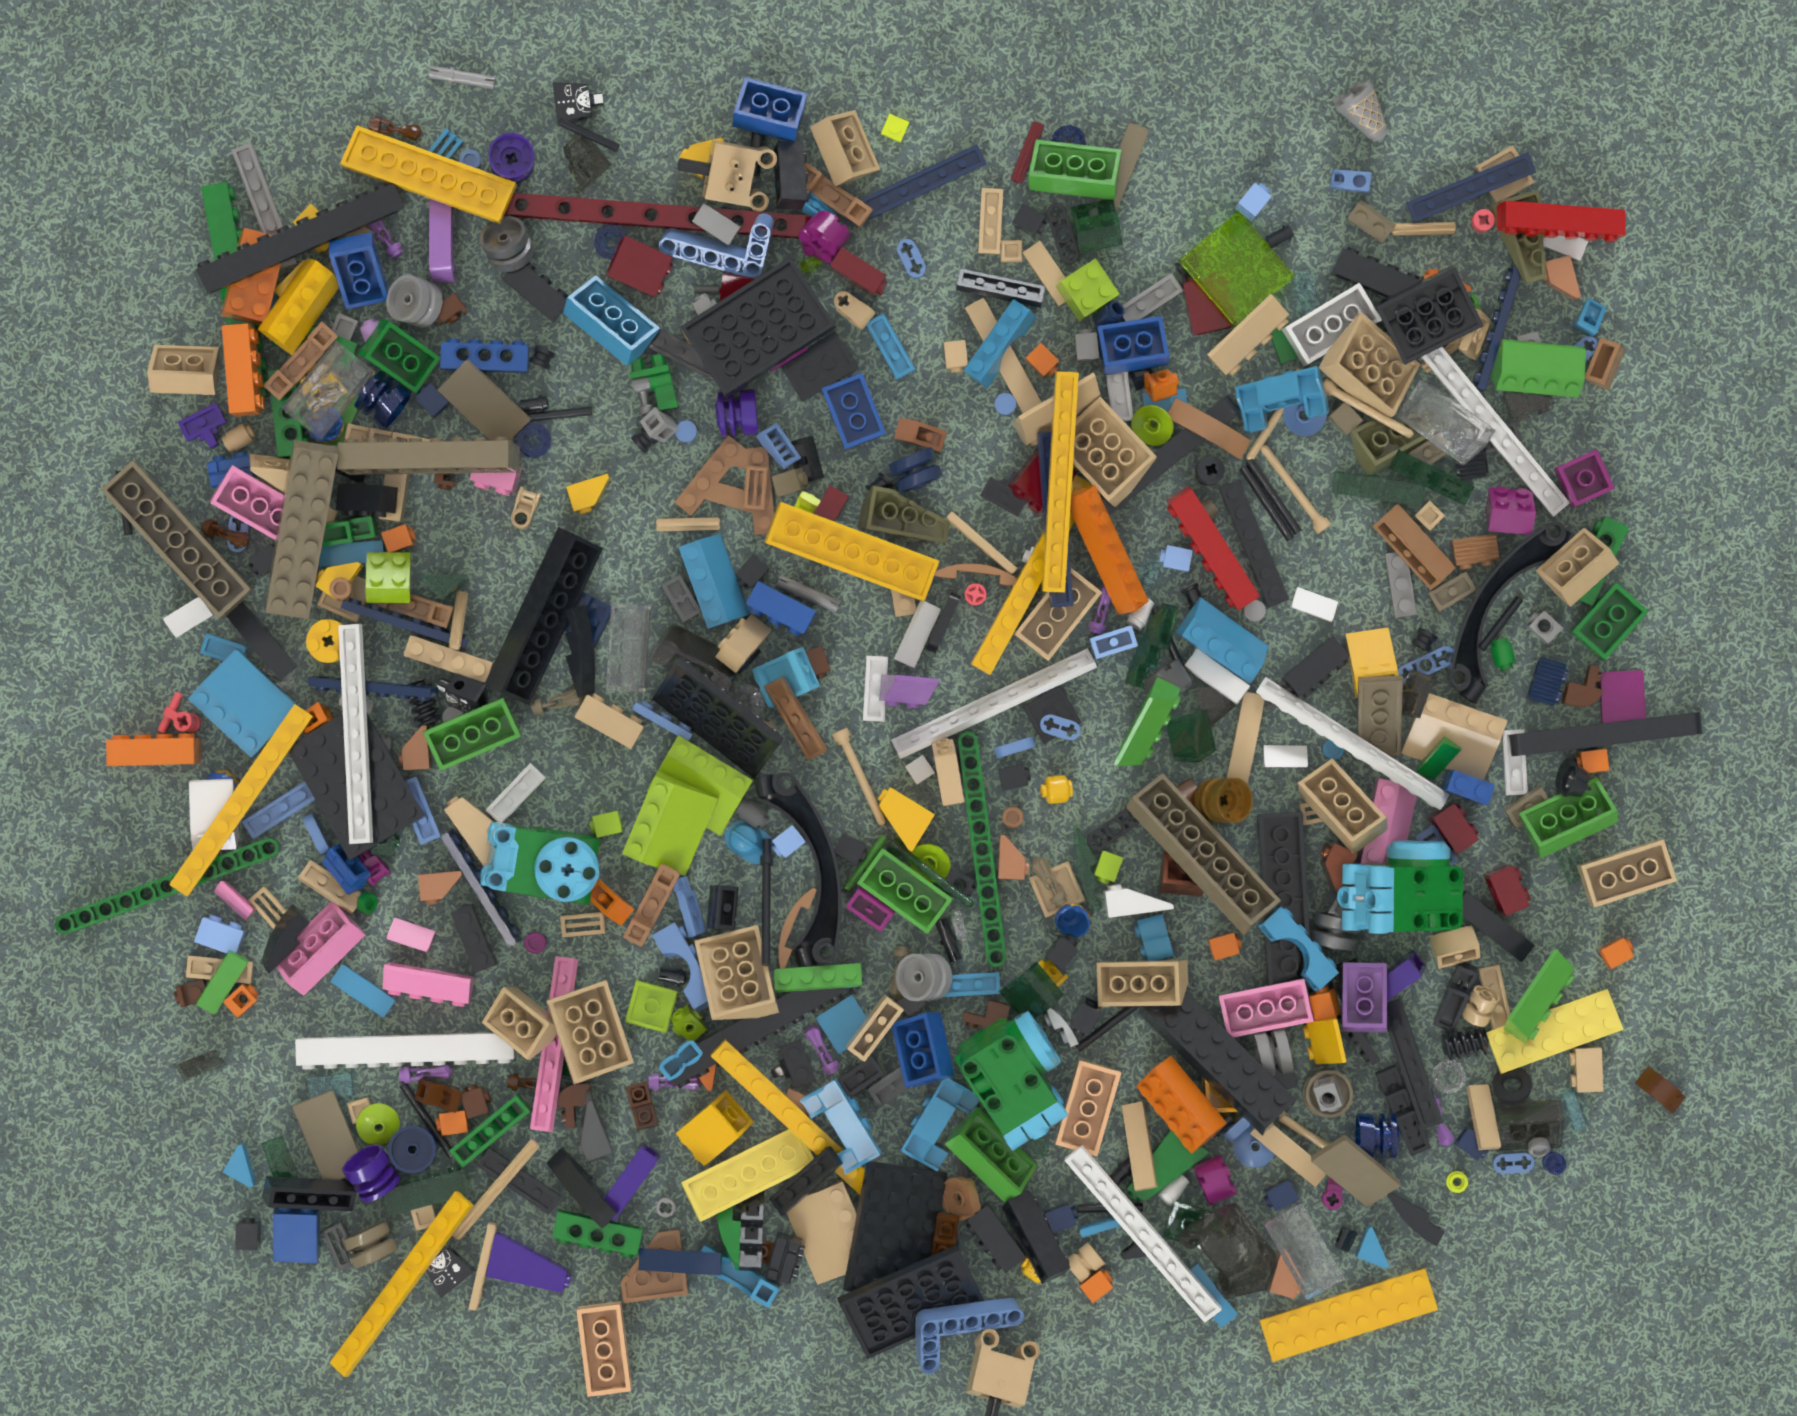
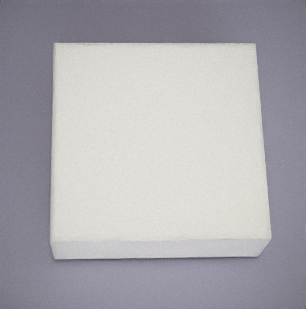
[905,755,935,784]

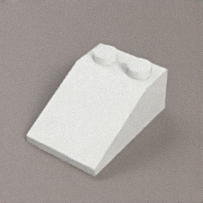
[189,779,239,850]
[1103,884,1174,918]

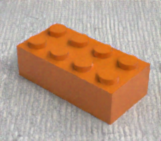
[221,228,281,326]
[222,323,265,417]
[106,733,201,766]
[1136,1055,1227,1154]

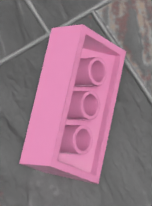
[210,465,284,540]
[1358,778,1417,864]
[276,901,365,996]
[383,962,475,1007]
[1219,978,1314,1037]

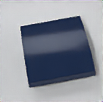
[565,592,615,647]

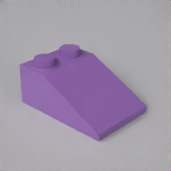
[879,675,939,709]
[1342,962,1387,1033]

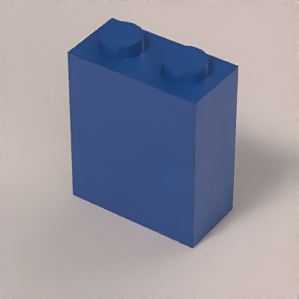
[1440,769,1495,806]
[273,1208,320,1263]

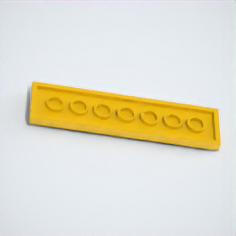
[340,125,517,224]
[764,501,939,601]
[1259,1268,1438,1362]

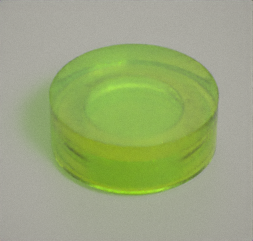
[800,257,823,273]

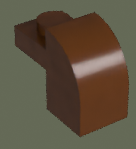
[1561,665,1603,707]
[962,999,1010,1029]
[1635,1066,1686,1114]
[414,1079,461,1113]
[557,1082,592,1129]

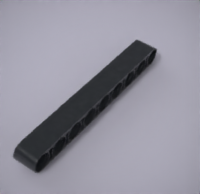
[1100,395,1241,516]
[1509,712,1703,756]

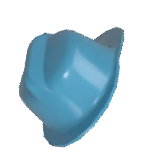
[725,820,774,864]

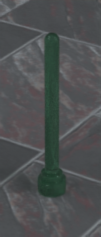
[887,837,974,908]

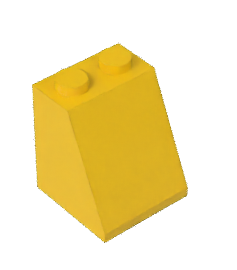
[877,787,935,852]
[676,1089,754,1166]

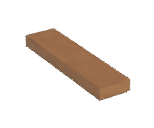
[764,676,828,760]

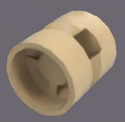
[1462,985,1500,1027]
[1068,1242,1105,1283]

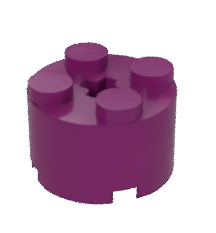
[799,211,850,263]
[1193,1155,1238,1206]

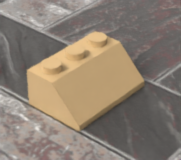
[810,110,880,187]
[147,345,219,395]
[1536,528,1619,607]
[482,987,557,1060]

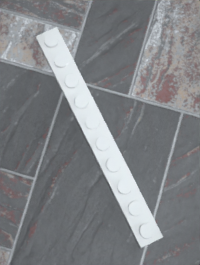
[1421,347,1570,517]
[338,624,373,844]
[892,648,1097,759]
[1256,677,1450,810]
[1064,1145,1222,1323]

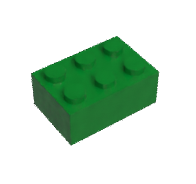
[358,318,440,393]
[1569,582,1649,661]

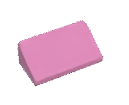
[214,880,256,920]
[386,918,436,952]

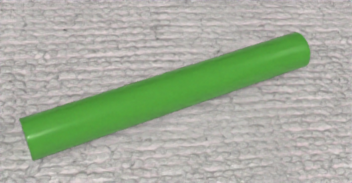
[843,834,888,891]

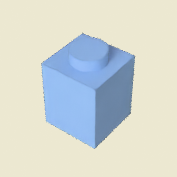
[1159,545,1193,572]
[772,825,806,858]

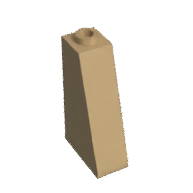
[444,796,495,866]

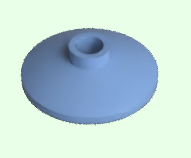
[1283,403,1327,436]
[1233,1125,1275,1168]

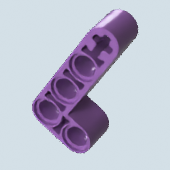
[429,199,456,283]

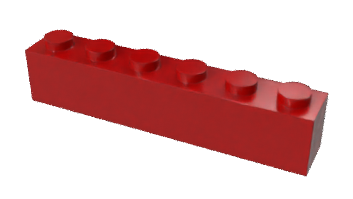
[1497,201,1626,243]
[1166,486,1260,611]

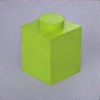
[590,810,624,838]
[1093,850,1123,885]

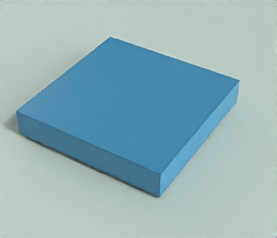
[815,994,867,1054]

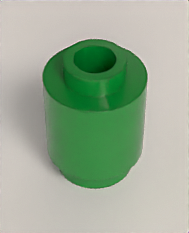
[1490,638,1516,671]

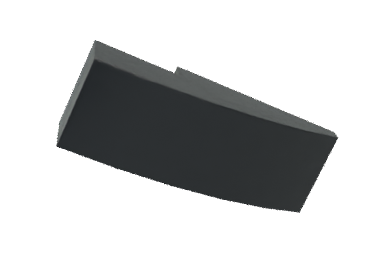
[262,904,310,974]
[1433,962,1479,1033]
[1387,1192,1445,1247]

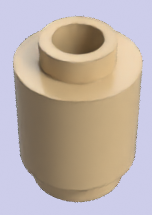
[222,423,256,453]

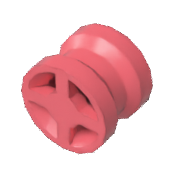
[1471,209,1495,233]
[965,584,986,605]

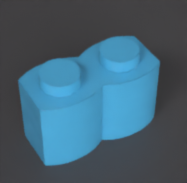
[1134,914,1174,961]
[658,1040,703,1081]

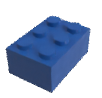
[732,77,808,142]
[329,232,388,309]
[1097,316,1170,375]
[821,373,886,451]
[746,581,817,637]
[891,1012,955,1087]

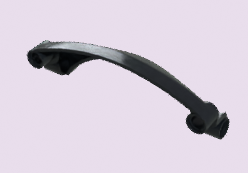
[1447,521,1575,704]
[754,772,842,967]

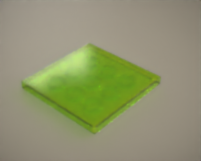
[1178,211,1295,327]

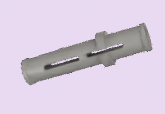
[429,65,496,90]
[776,574,841,613]

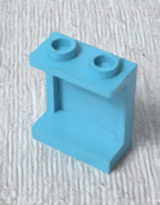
[752,647,820,708]

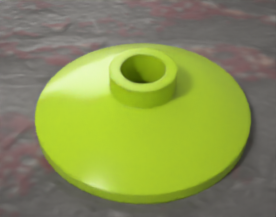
[1131,405,1174,446]
[909,843,951,883]
[356,1103,400,1145]

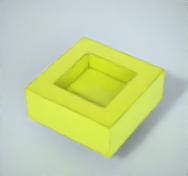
[881,114,909,143]
[794,490,821,514]

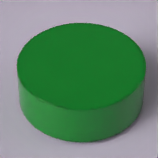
[357,891,378,914]

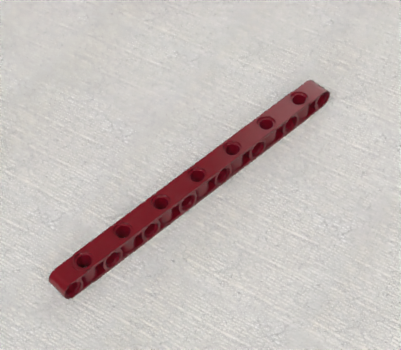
[504,193,812,239]

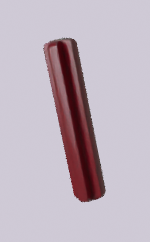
[1011,121,1044,184]

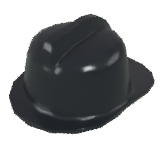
[1555,758,1592,797]

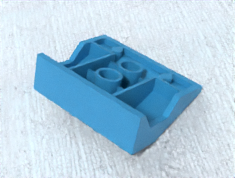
[188,649,298,758]

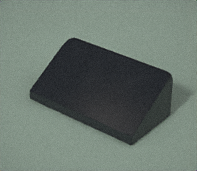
[791,436,824,482]

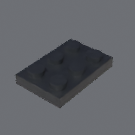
[780,331,858,402]

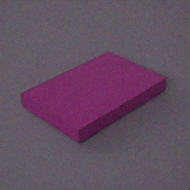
[1599,670,1646,724]

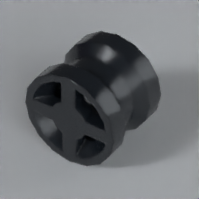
[529,345,555,370]
[631,427,658,453]
[1411,627,1438,653]

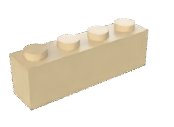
[403,635,494,683]

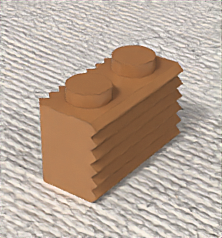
[1450,534,1500,570]

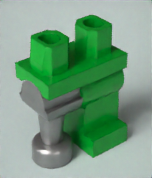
[629,354,679,416]

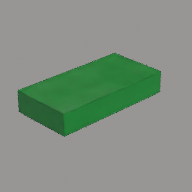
[1271,318,1298,365]

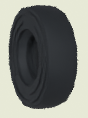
[1492,1067,1532,1105]

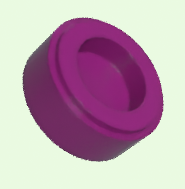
[524,932,547,954]

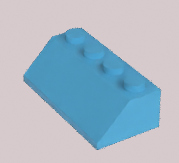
[563,275,660,366]
[679,534,750,630]
[1175,597,1269,684]

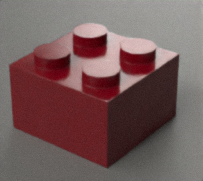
[1427,803,1479,854]
[1483,864,1531,916]

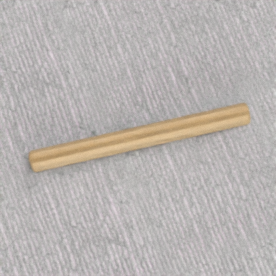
[452,1139,540,1240]

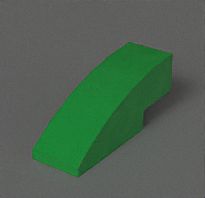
[322,513,379,547]
[716,1206,741,1270]

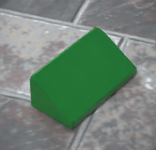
[1416,736,1461,780]

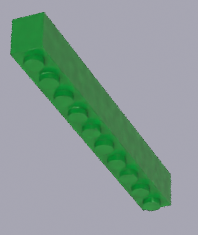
[201,182,269,398]

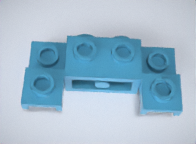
[1235,366,1329,433]
[800,1078,882,1175]
[900,1078,980,1172]

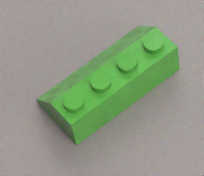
[1029,139,1122,200]
[1491,339,1586,398]
[1114,677,1181,766]
[423,697,521,771]
[1519,777,1618,859]
[857,847,953,934]
[1504,949,1575,1044]
[944,1106,1038,1203]

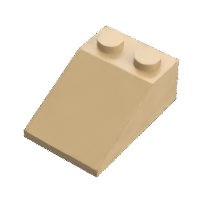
[249,454,290,492]

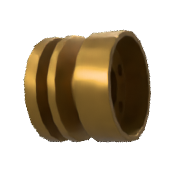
[1194,778,1253,823]

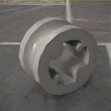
[656,1197,676,1218]

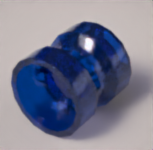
[1542,1151,1566,1175]

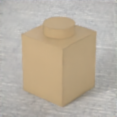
[944,340,968,373]

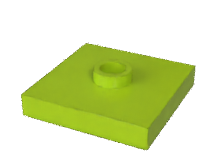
[625,980,678,1033]

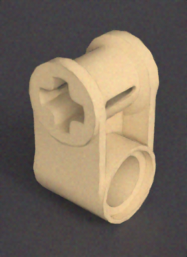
[834,291,875,330]
[511,486,542,530]

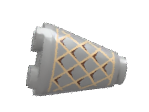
[1333,80,1388,142]

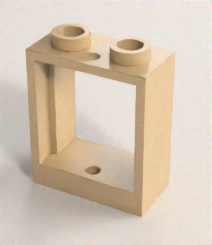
[932,738,964,806]

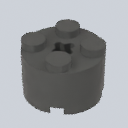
[1142,658,1193,695]

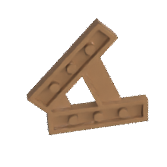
[674,435,774,535]

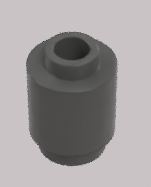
[735,799,769,829]

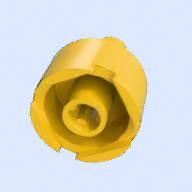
[306,619,345,663]

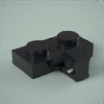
[980,471,1026,517]
[771,1039,816,1088]

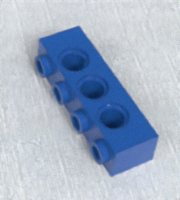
[440,339,530,373]

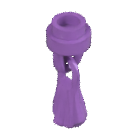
[367,220,404,259]
[1088,584,1111,635]
[804,1025,839,1075]
[399,1064,453,1084]
[649,1073,702,1091]
[1434,1094,1454,1146]

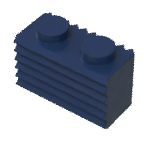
[1526,657,1568,706]

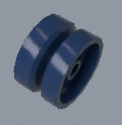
[888,447,943,494]
[388,1126,438,1173]

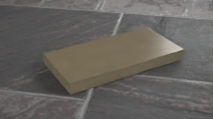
[437,358,531,441]
[1357,675,1403,757]
[292,1089,359,1180]
[1311,1134,1401,1207]

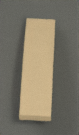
[343,423,430,443]
[1226,691,1265,784]
[1250,1125,1326,1187]

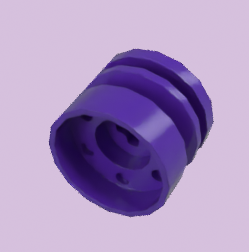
[488,132,535,184]
[715,389,758,437]
[342,1144,401,1202]

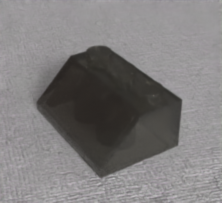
[1495,1100,1565,1151]

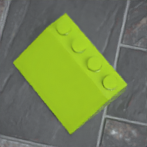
[646,735,754,836]
[622,771,719,876]

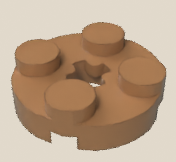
[942,1176,981,1221]

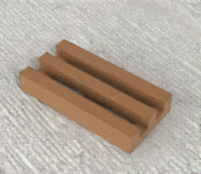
[743,465,768,511]

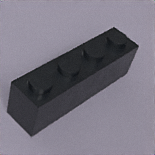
[1331,247,1420,298]
[262,1176,356,1211]
[1002,1191,1070,1284]

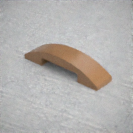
[805,162,873,227]
[263,322,339,401]
[1167,398,1251,460]
[934,563,1017,586]
[365,594,454,628]
[623,863,681,947]
[778,887,817,969]

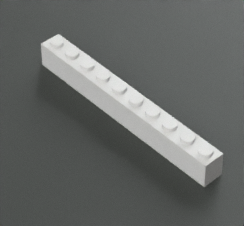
[295,1032,516,1069]

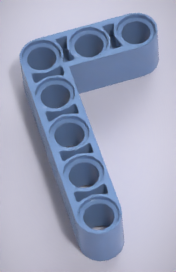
[659,214,774,278]
[915,1298,1024,1374]

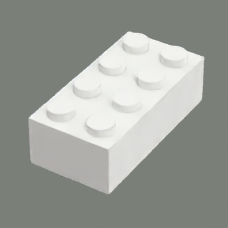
[1282,283,1382,366]

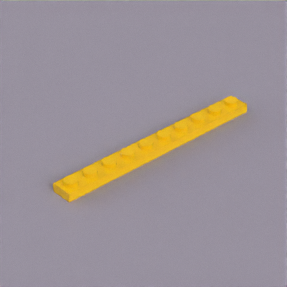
[1042,371,1079,592]
[971,475,1093,675]
[169,704,313,897]
[710,1039,865,1195]
[330,1191,474,1377]

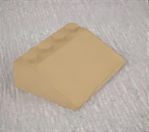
[1319,312,1420,417]
[1013,372,1101,447]
[1073,397,1157,507]
[1401,692,1508,781]
[695,925,779,1020]
[546,980,634,1084]
[787,1179,857,1285]

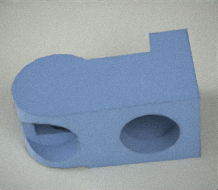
[1330,170,1372,195]

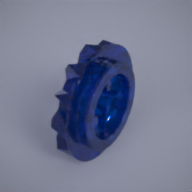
[1051,125,1086,145]
[594,225,628,260]
[516,423,551,458]

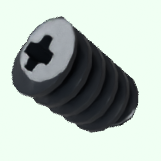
[1195,456,1225,486]
[408,679,441,727]
[1441,1028,1488,1061]

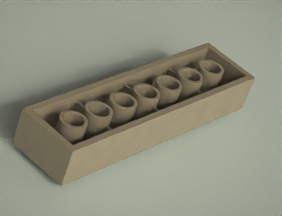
[337,437,520,475]
[264,440,338,619]
[100,460,254,619]
[1126,773,1281,935]

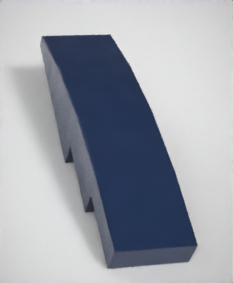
[638,1248,722,1275]

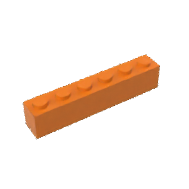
[1070,485,1149,615]

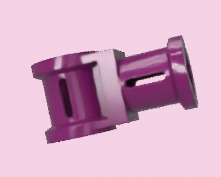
[358,850,391,886]
[1322,1177,1343,1210]

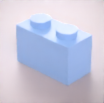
[1235,183,1272,222]
[1089,625,1138,660]
[194,914,247,954]

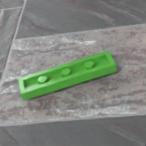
[774,963,863,992]

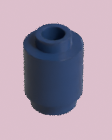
[1094,301,1125,326]

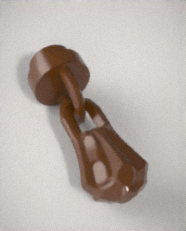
[369,116,422,141]
[201,519,249,548]
[507,1073,561,1091]

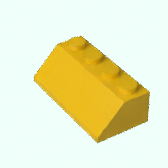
[258,259,339,355]

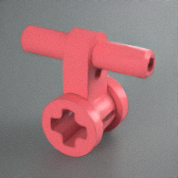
[158,692,201,733]

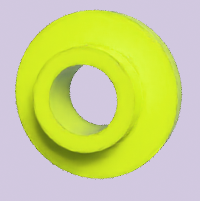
[1446,1171,1468,1193]

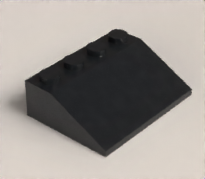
[1374,265,1484,365]

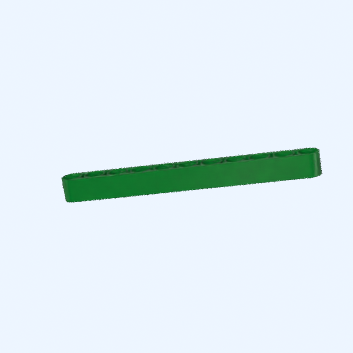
[958,732,1006,967]
[54,838,281,934]

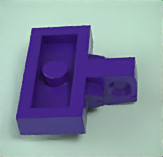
[178,403,227,449]

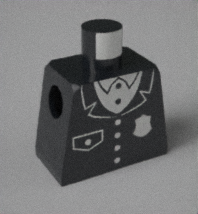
[553,82,604,127]
[437,674,489,713]
[426,1246,475,1298]

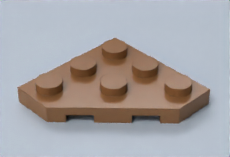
[621,1229,689,1303]

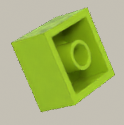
[1056,258,1120,322]
[365,552,411,603]

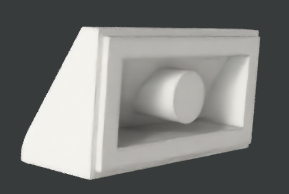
[1290,587,1338,622]
[163,597,213,638]
[1263,745,1308,767]

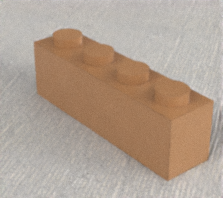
[1373,503,1456,590]

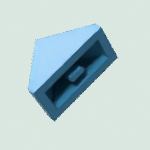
[1572,298,1607,336]
[223,1143,257,1187]
[1355,1225,1389,1269]

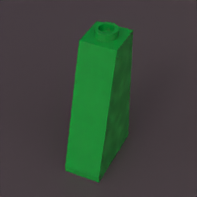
[1126,1129,1209,1202]

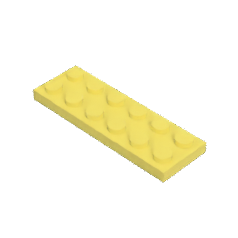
[1486,989,1624,1074]
[681,1129,814,1222]

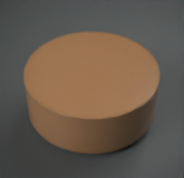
[329,578,352,600]
[1002,806,1024,828]

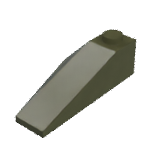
[1490,190,1546,284]
[1350,411,1444,477]
[857,486,950,544]

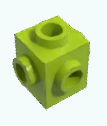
[671,1005,707,1041]

